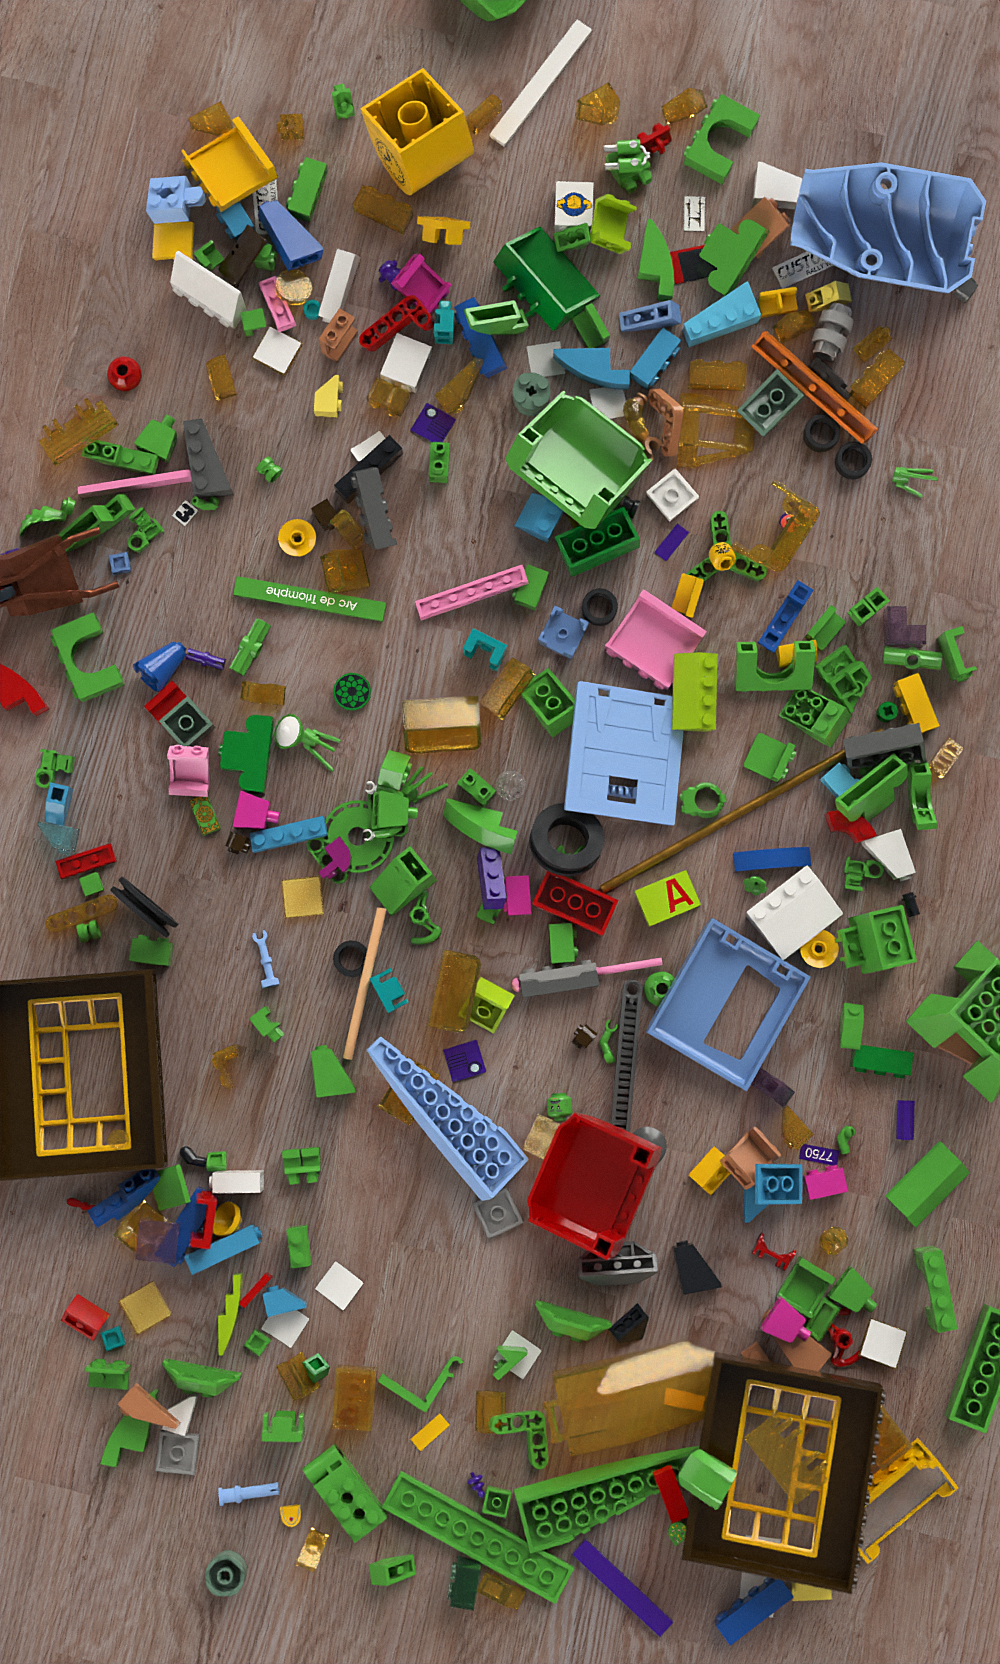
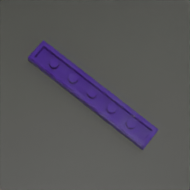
[572,1538,673,1637]

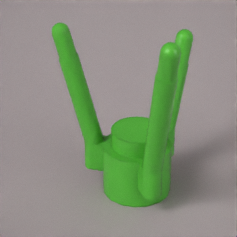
[892,467,938,498]
[301,728,341,772]
[400,767,448,804]

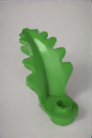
[19,497,75,537]

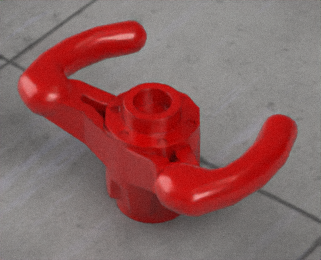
[828,1307,863,1367]

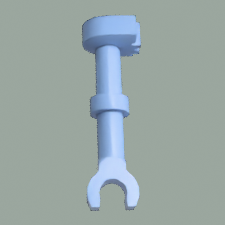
[252,930,280,989]

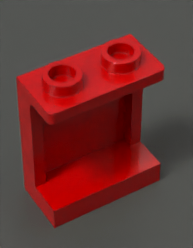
[190,1190,217,1249]

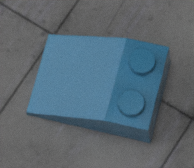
[755,1164,802,1204]

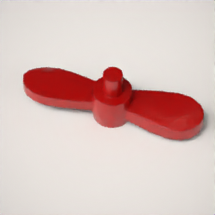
[67,1197,95,1210]

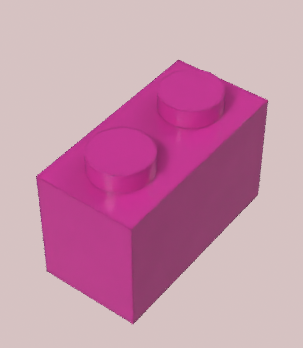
[504,875,531,916]
[802,1165,848,1200]

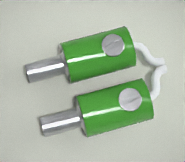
[604,139,650,173]

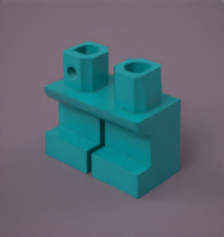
[434,301,455,344]

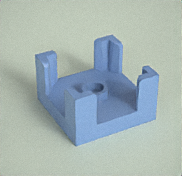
[538,606,589,660]

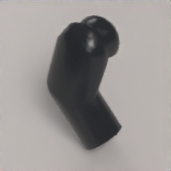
[180,1146,206,1167]

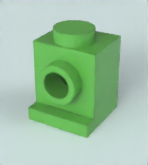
[254,244,278,271]
[476,902,501,925]

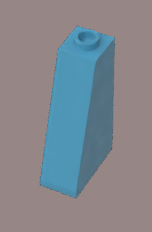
[184,1223,263,1275]

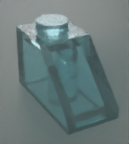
[38,822,80,855]

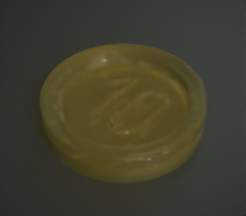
[108,1130,129,1150]

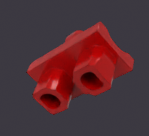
[637,123,672,156]

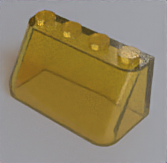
[402,696,481,754]
[426,949,481,1032]

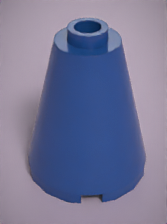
[133,641,186,693]

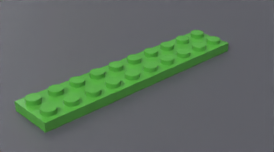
[381,1471,574,1604]

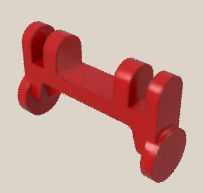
[752,1233,796,1271]

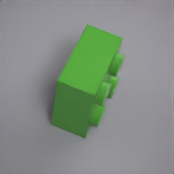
[482,1485,512,1518]

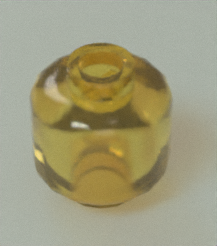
[819,1226,848,1255]

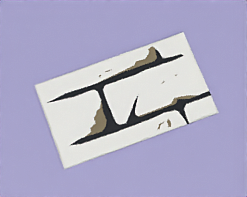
[684,196,705,231]

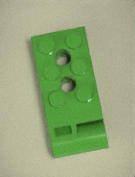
[302,1444,388,1543]

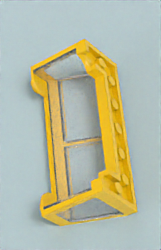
[858,1438,959,1564]

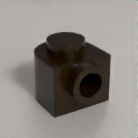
[225,832,251,855]
[571,1024,598,1049]

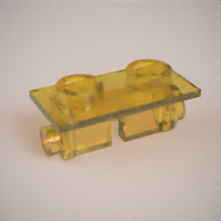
[852,325,893,363]

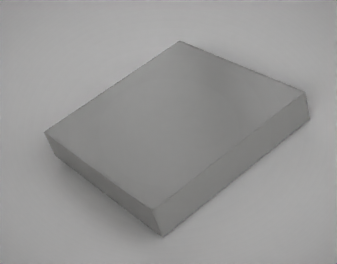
[472,1187,524,1239]
[155,1430,200,1475]

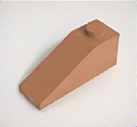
[118,1383,181,1429]

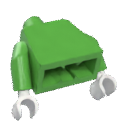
[363,781,418,841]

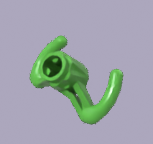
[409,890,441,945]

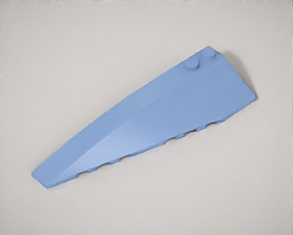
[366,1037,529,1201]

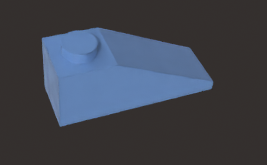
[619,300,681,332]

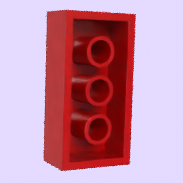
[532,871,619,936]

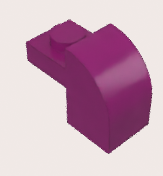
[318,836,352,880]

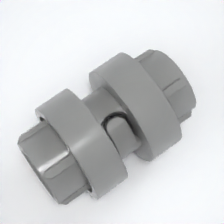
[811,303,854,361]

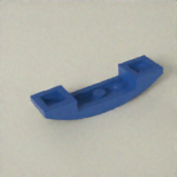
[758,580,814,653]
[733,847,811,872]

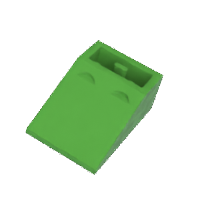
[779,690,851,748]
[369,846,437,916]

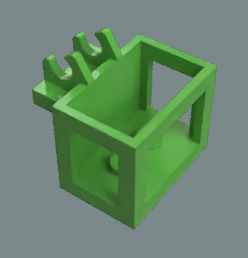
[835,905,917,974]

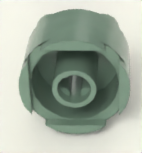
[512,373,550,416]
[205,1550,248,1597]

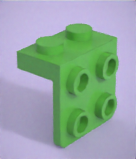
[743,733,796,782]

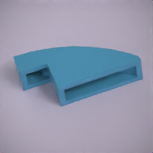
[553,348,630,390]

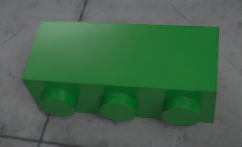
[850,1045,914,1079]

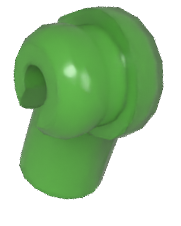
[191,496,220,510]
[837,1126,855,1155]

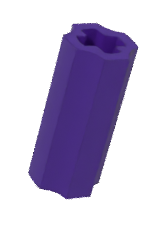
[896,1100,915,1140]

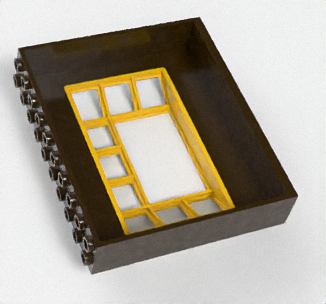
[0,969,168,1181]
[682,1352,886,1594]

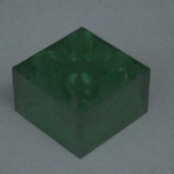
[447,1556,481,1611]

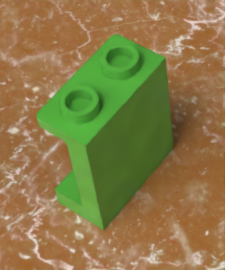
[936,626,977,682]
[776,1256,836,1319]

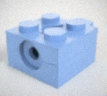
[146,176,206,224]

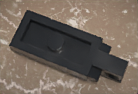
[808,356,852,401]

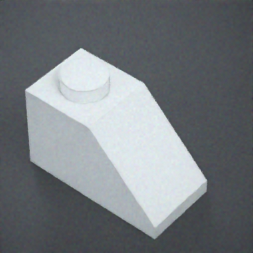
[162,1393,199,1436]

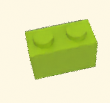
[460,977,515,1034]

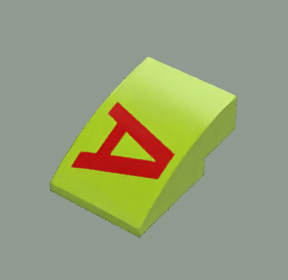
[634,870,701,927]

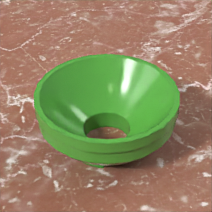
[644,971,675,1006]

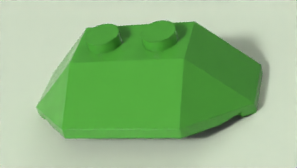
[535,1299,612,1343]
[162,1358,242,1398]

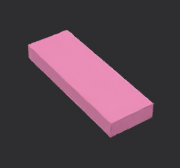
[258,275,296,333]

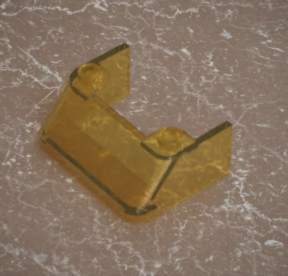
[731,480,820,572]

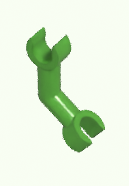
[599,1020,619,1064]

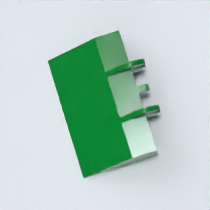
[493,226,600,331]

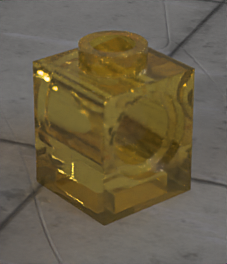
[277,113,304,140]

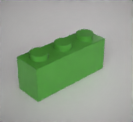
[286,157,328,222]

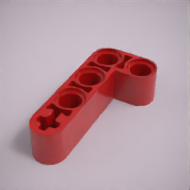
[359,295,435,352]

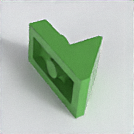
[493,1345,527,1380]

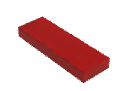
[55,843,117,880]
[652,1465,689,1524]

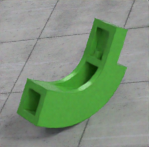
[908,762,937,830]

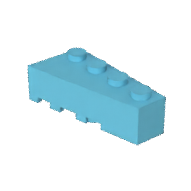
[682,281,761,347]

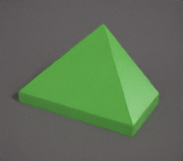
[554,223,591,252]

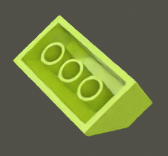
[672,652,718,732]

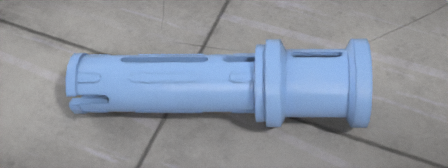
[218,1482,279,1506]

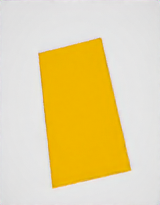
[410,1413,450,1451]

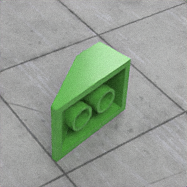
[517,668,575,738]

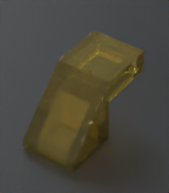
[240,681,286,706]
[477,1573,526,1610]

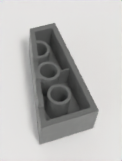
[183,418,234,499]
[351,467,397,550]
[843,723,927,769]

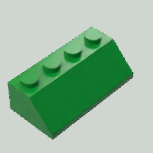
[555,507,640,577]

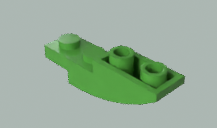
[81,438,160,475]

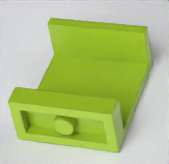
[590,194,637,254]

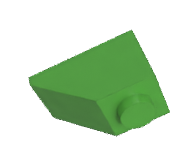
[840,1003,864,1050]
[369,1554,416,1586]

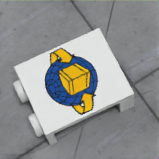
[554,181,594,233]

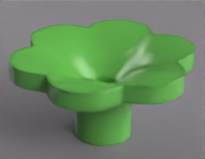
[744,876,767,896]

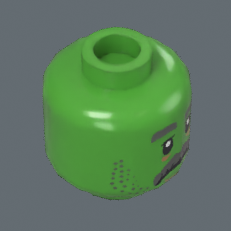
[547,1093,573,1121]

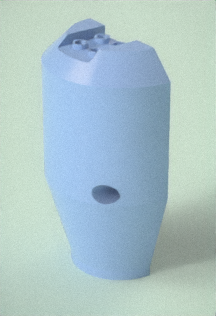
[790,162,986,294]

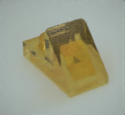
[296,1528,329,1572]

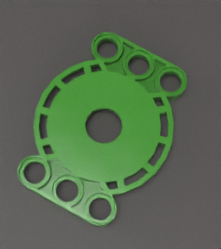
[307,791,409,884]

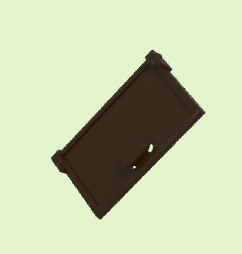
[218,224,268,289]

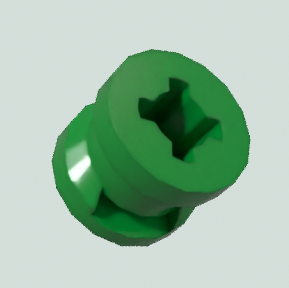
[876,702,898,722]

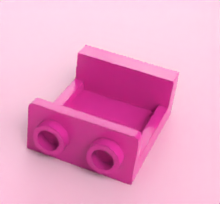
[391,254,452,313]

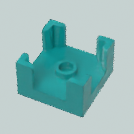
[463,628,507,672]

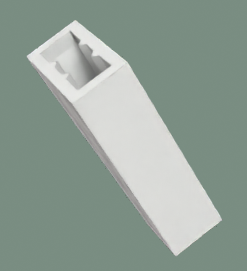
[752,162,802,209]
[318,249,361,323]

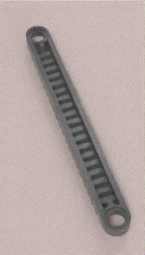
[610,980,642,1132]

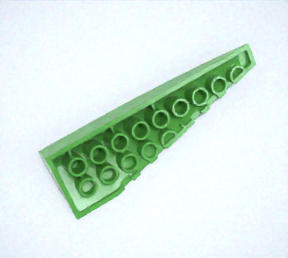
[513,1446,699,1553]

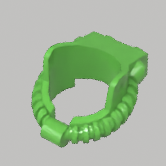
[679,782,727,818]

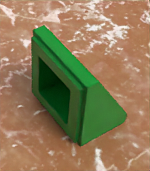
[302,1353,330,1384]

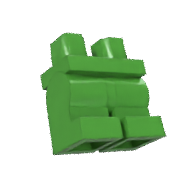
[605,148,652,193]

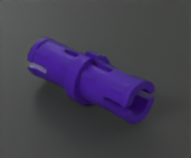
[186,648,226,671]

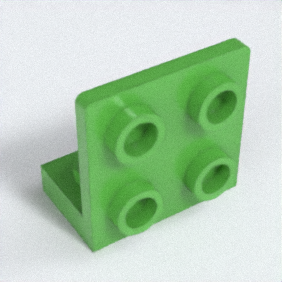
[85,1359,131,1390]

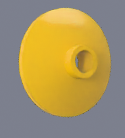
[278,519,316,557]
[800,930,839,968]

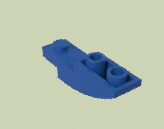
[87,1169,160,1228]

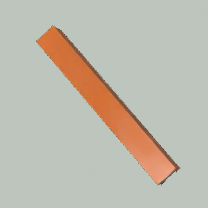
[751,331,878,444]

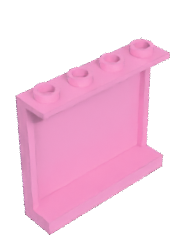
[604,589,707,690]

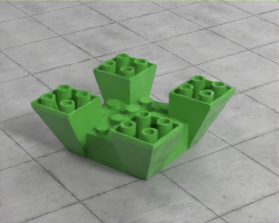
[906,940,1000,1103]

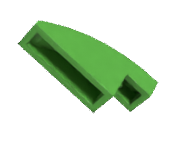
[638,219,674,301]
[464,300,529,335]
[58,494,136,554]
[443,798,517,855]
[101,1389,159,1467]

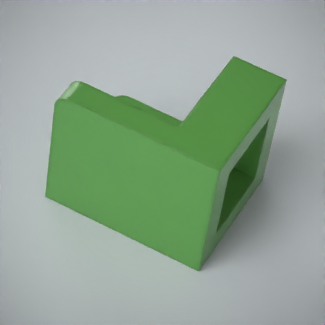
[194,240,224,272]
[241,308,266,337]

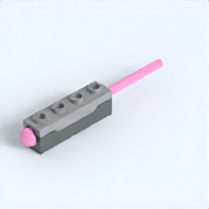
[511,958,662,998]

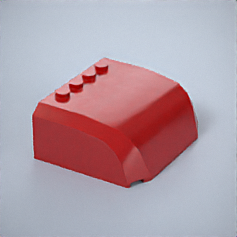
[527,1113,663,1260]

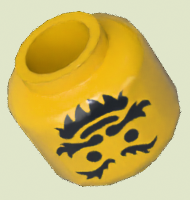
[708,542,736,571]

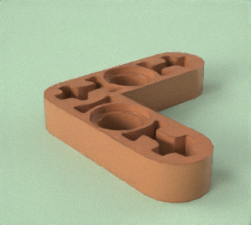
[648,388,683,457]

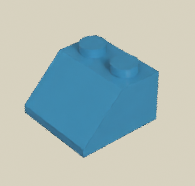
[514,493,564,543]

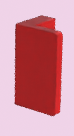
[144,681,187,725]
[61,1294,110,1341]

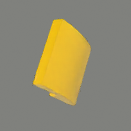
[152,221,194,261]

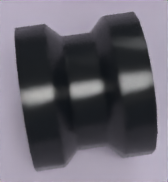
[621,496,640,519]

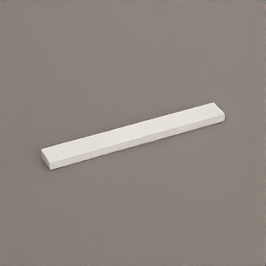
[490,19,592,147]

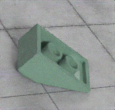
[737,369,805,437]

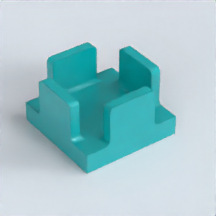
[369,968,409,1013]

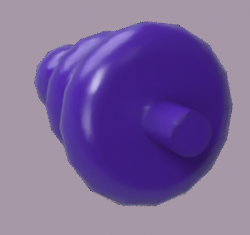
[467,1472,485,1498]

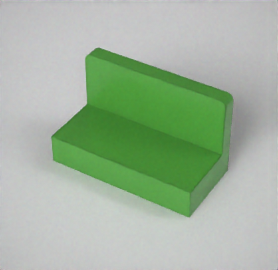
[572,303,610,348]
[805,605,846,651]

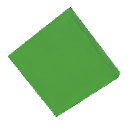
[153,1164,191,1211]

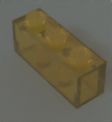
[353,185,414,235]
[850,348,906,409]
[688,359,747,391]
[479,657,535,721]

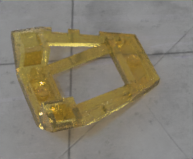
[677,392,754,468]

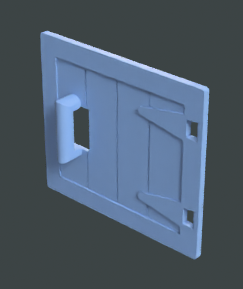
[564,681,683,826]

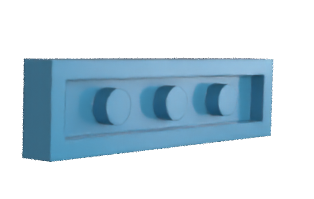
[249,816,328,853]

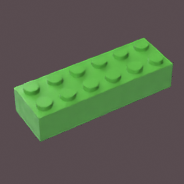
[944,1304,1000,1433]

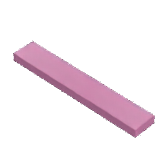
[77,469,192,499]
[415,565,529,620]

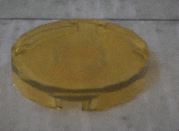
[275,269,313,305]

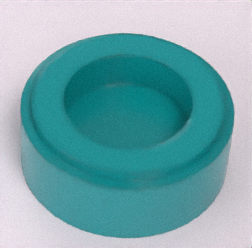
[303,300,321,320]

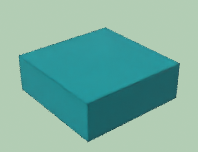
[101,1325,126,1351]

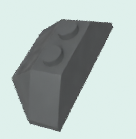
[577,1241,658,1286]

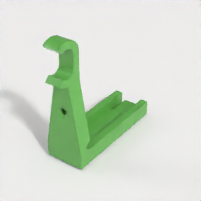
[378,1356,463,1413]

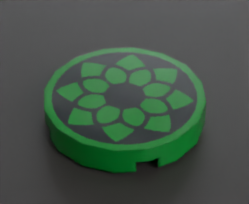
[333,673,371,711]

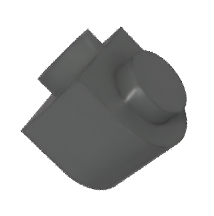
[953,278,978,303]

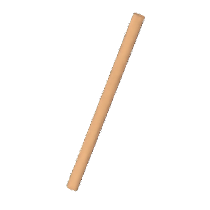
[343,907,387,1060]

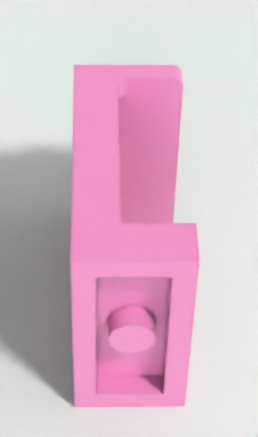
[167,745,210,797]

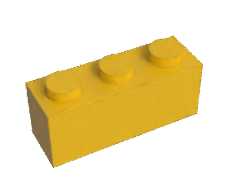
[893,673,940,734]

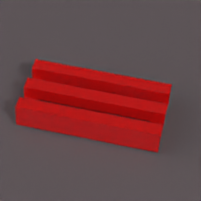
[239,1272,273,1308]

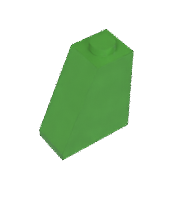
[311,1045,356,1098]

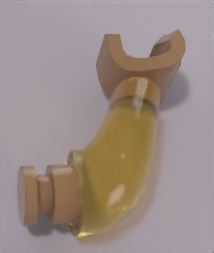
[623,392,663,461]

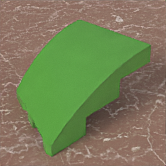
[814,645,872,714]

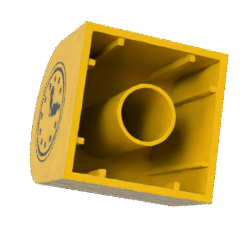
[360,68,474,196]

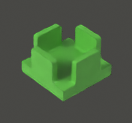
[262,1410,305,1442]

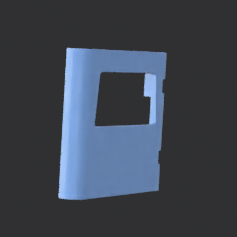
[646,918,811,1091]

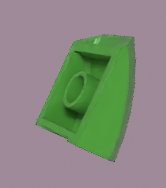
[678,1449,737,1510]

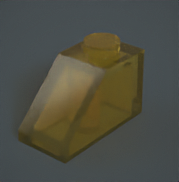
[661,88,708,124]
[188,101,234,136]
[781,1105,814,1150]

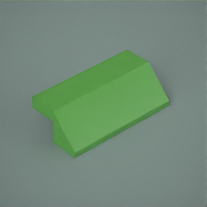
[885,1141,970,1227]

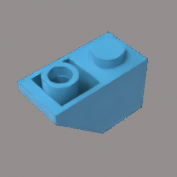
[45,782,74,826]

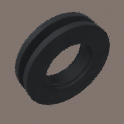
[529,803,604,876]
[110,876,178,938]

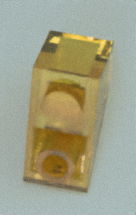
[772,309,816,342]

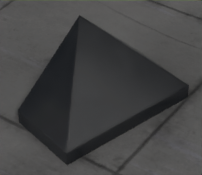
[608,1303,649,1343]

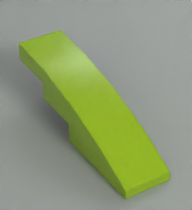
[218,1273,243,1356]

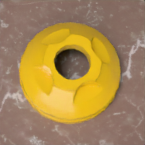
[213,1201,242,1237]

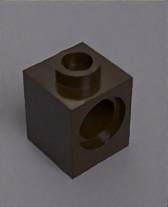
[311,498,340,531]

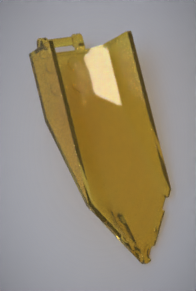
[542,1341,715,1456]

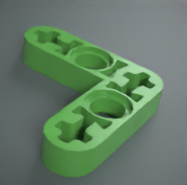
[489,1410,548,1469]

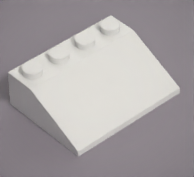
[170,251,247,329]
[746,866,843,960]

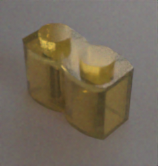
[367,377,411,417]

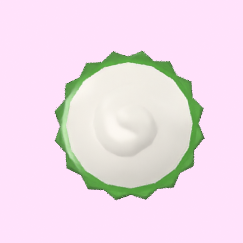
[274,714,304,750]

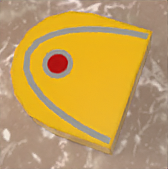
[280,1504,301,1527]

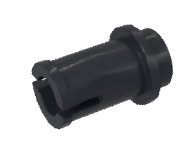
[901,892,920,917]

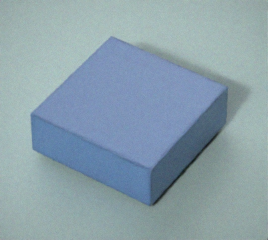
[109,552,132,575]

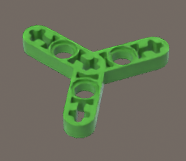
[687,511,767,583]

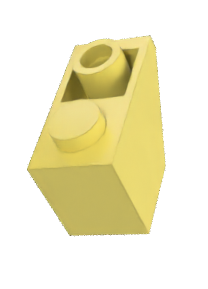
[805,281,852,312]
[314,375,343,417]

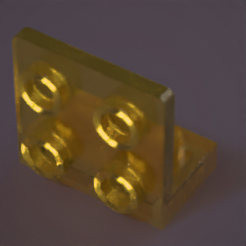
[211,1044,241,1090]
[523,1114,561,1160]

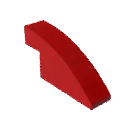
[0,664,50,716]

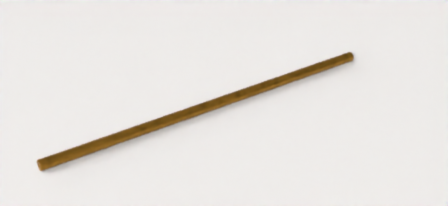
[599,728,884,893]

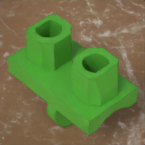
[331,84,355,120]

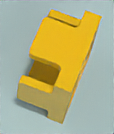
[417,216,471,245]

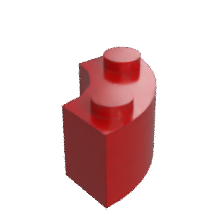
[824,810,877,844]

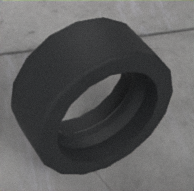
[803,414,841,452]
[835,441,872,480]
[582,588,618,626]
[333,940,367,977]

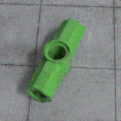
[229,618,272,676]
[883,646,943,670]

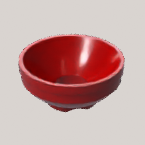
[107,357,142,391]

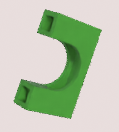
[683,94,760,185]
[50,612,125,702]
[734,641,816,692]
[913,1245,958,1333]

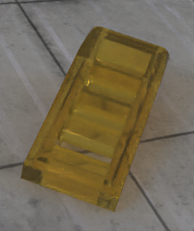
[330,509,364,551]
[929,737,964,779]

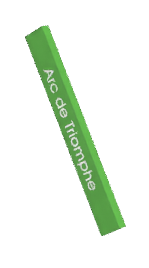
[233,576,386,622]

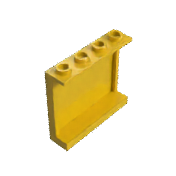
[181,116,278,212]

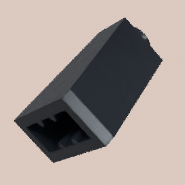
[672,1240,722,1295]

